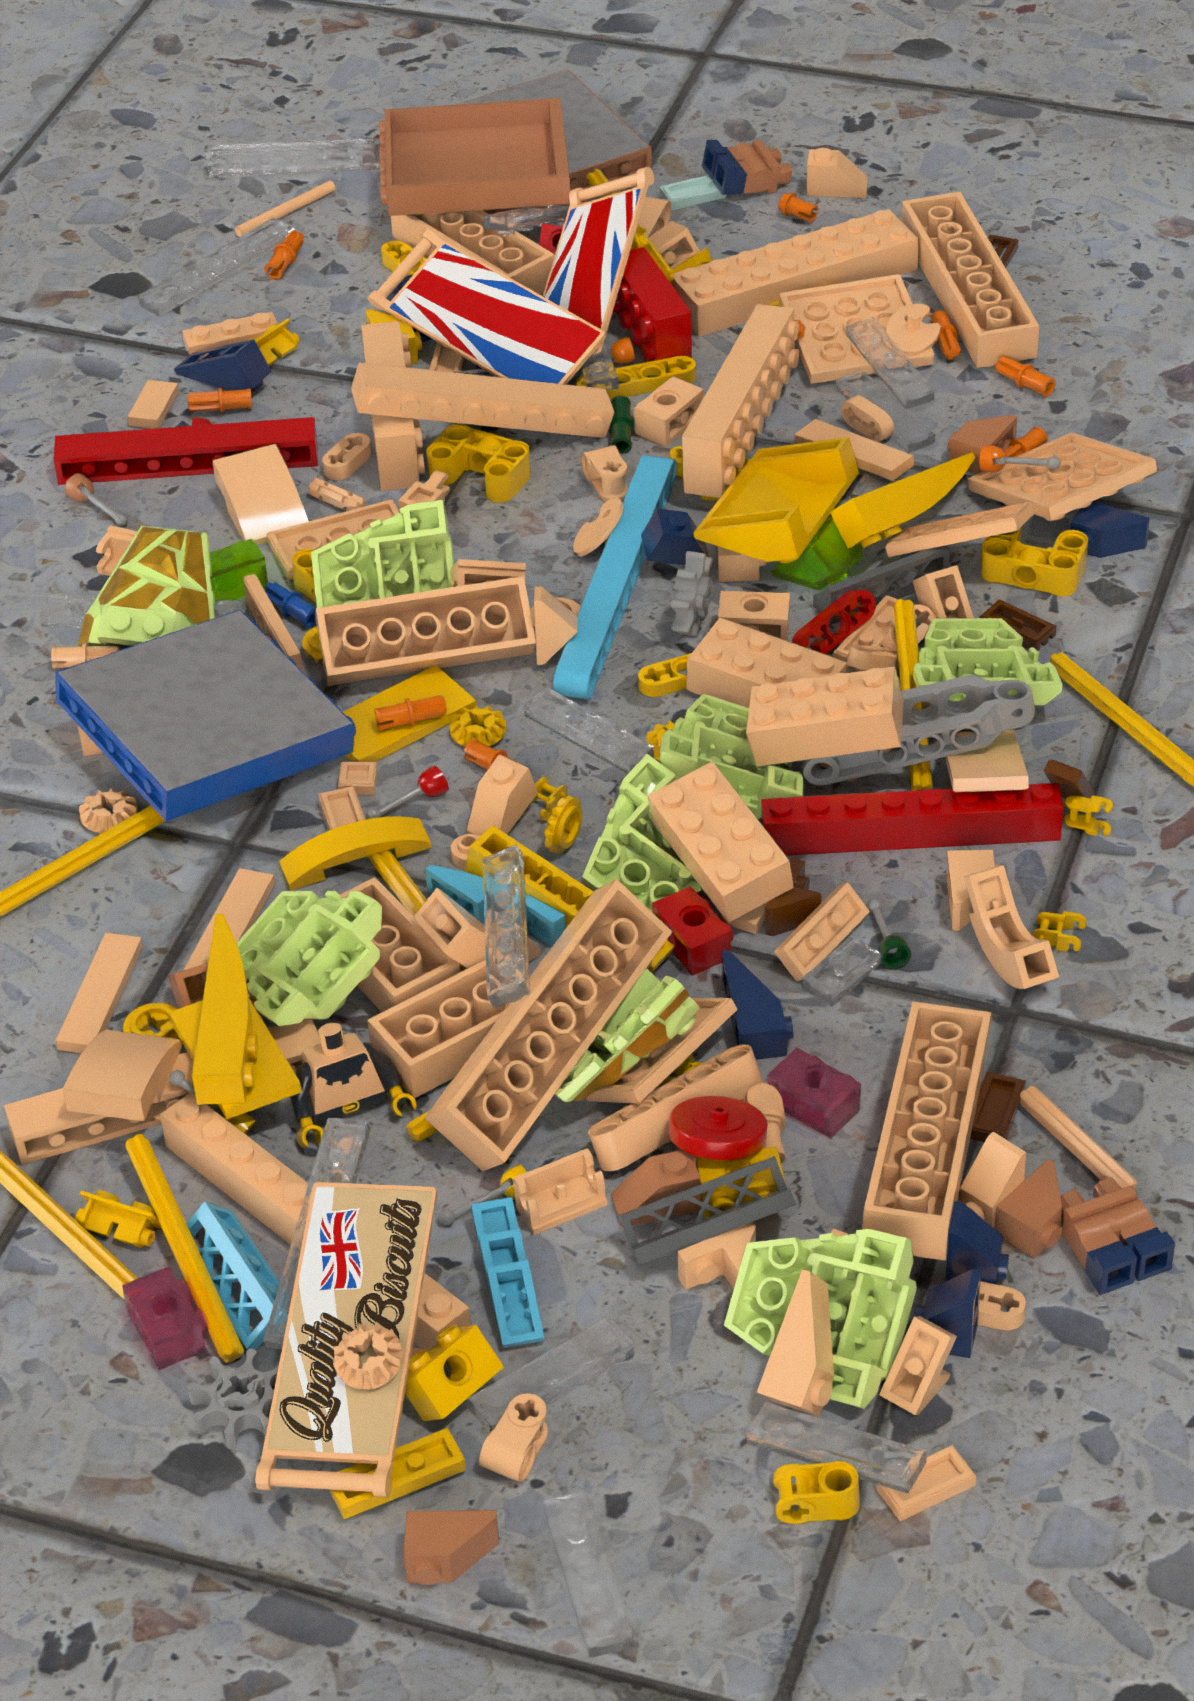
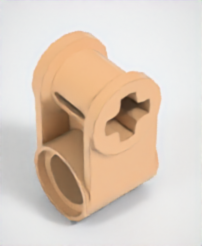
[581,445,628,501]
[479,1393,548,1483]

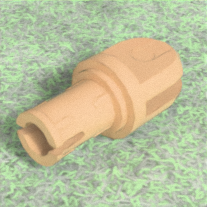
[743,1083,787,1164]

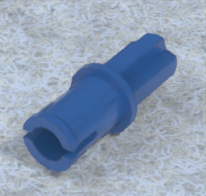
[265,582,317,629]

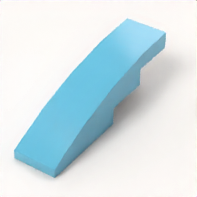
[425,865,566,947]
[471,1197,544,1348]

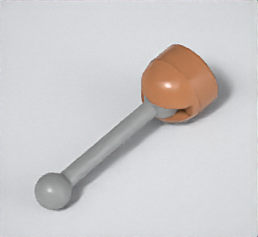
[65,473,128,527]

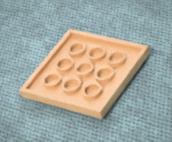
[779,274,935,384]
[967,432,1157,521]

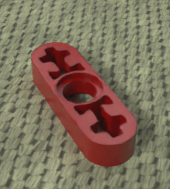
[792,590,876,655]

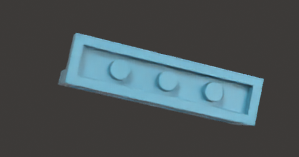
[186,1201,291,1350]

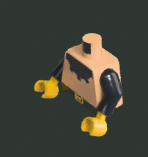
[290,1023,417,1148]

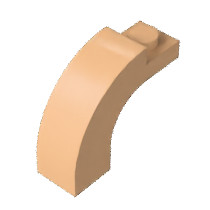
[964,865,1059,989]

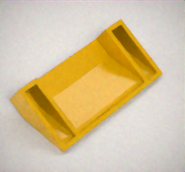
[693,437,859,564]

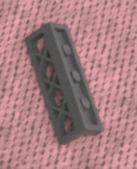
[813,545,950,624]
[619,1156,796,1265]

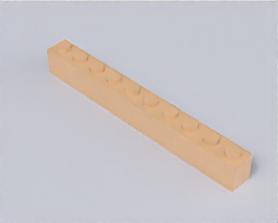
[160,1092,471,1352]

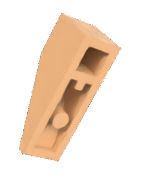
[757,1269,834,1417]

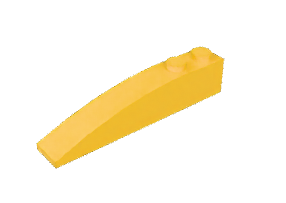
[830,452,976,549]
[465,825,675,972]
[192,914,258,1105]

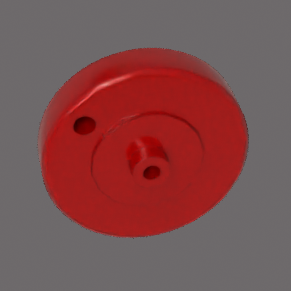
[668,1096,768,1161]

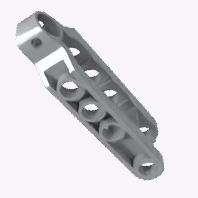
[802,675,1035,786]

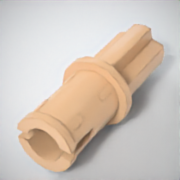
[51,643,121,669]

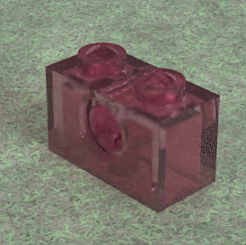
[767,1047,861,1139]
[122,1266,208,1370]

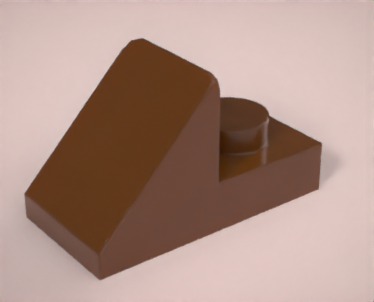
[765,858,822,936]

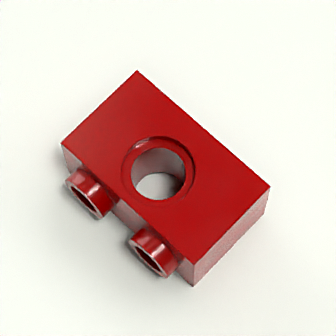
[652,886,734,976]

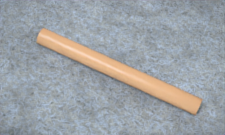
[235,180,336,238]

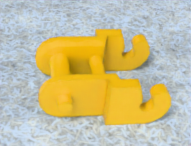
[531,777,567,821]
[1064,795,1113,836]
[1032,911,1087,952]

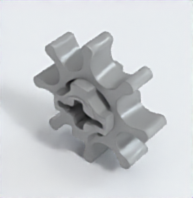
[670,551,714,637]
[187,1348,279,1449]

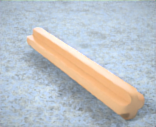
[1019,1086,1137,1191]

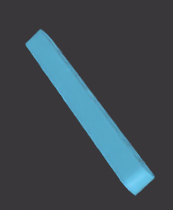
[554,455,676,700]

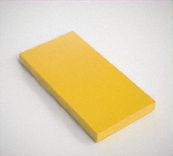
[343,665,477,762]
[169,999,302,1120]

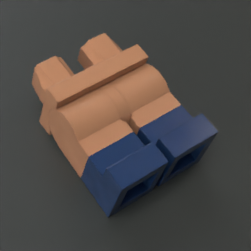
[702,140,792,195]
[1060,1177,1175,1295]

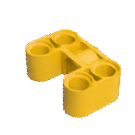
[427,424,531,503]
[980,526,1088,596]

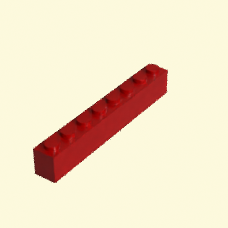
[53,417,318,485]
[761,783,1063,856]

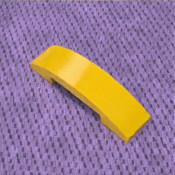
[279,816,432,891]

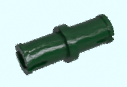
[609,396,634,454]

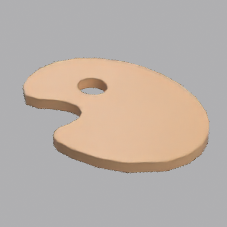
[886,303,941,356]
[573,498,624,557]

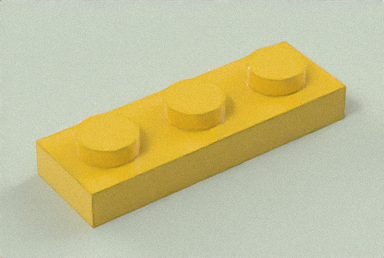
[329,1427,466,1519]

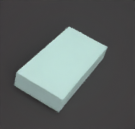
[660,175,726,211]

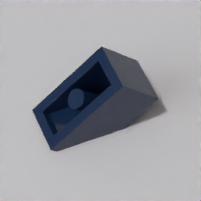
[1070,501,1150,558]
[641,508,709,565]
[945,1201,1010,1285]
[915,1269,981,1358]

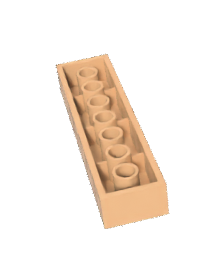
[901,191,1039,368]
[670,209,919,337]
[682,304,799,498]
[424,879,672,1171]
[862,1001,992,1261]

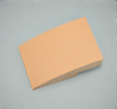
[213,444,309,548]
[63,1030,182,1121]

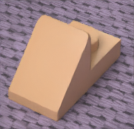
[677,1222,756,1290]
[879,1316,957,1415]

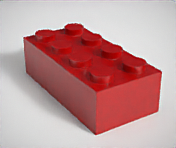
[612,247,692,362]

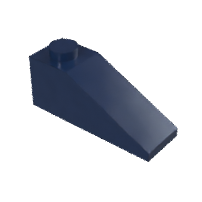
[174,339,272,392]
[721,950,794,1060]

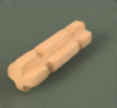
[308,478,366,511]

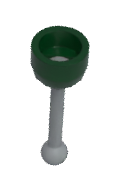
[867,898,911,969]

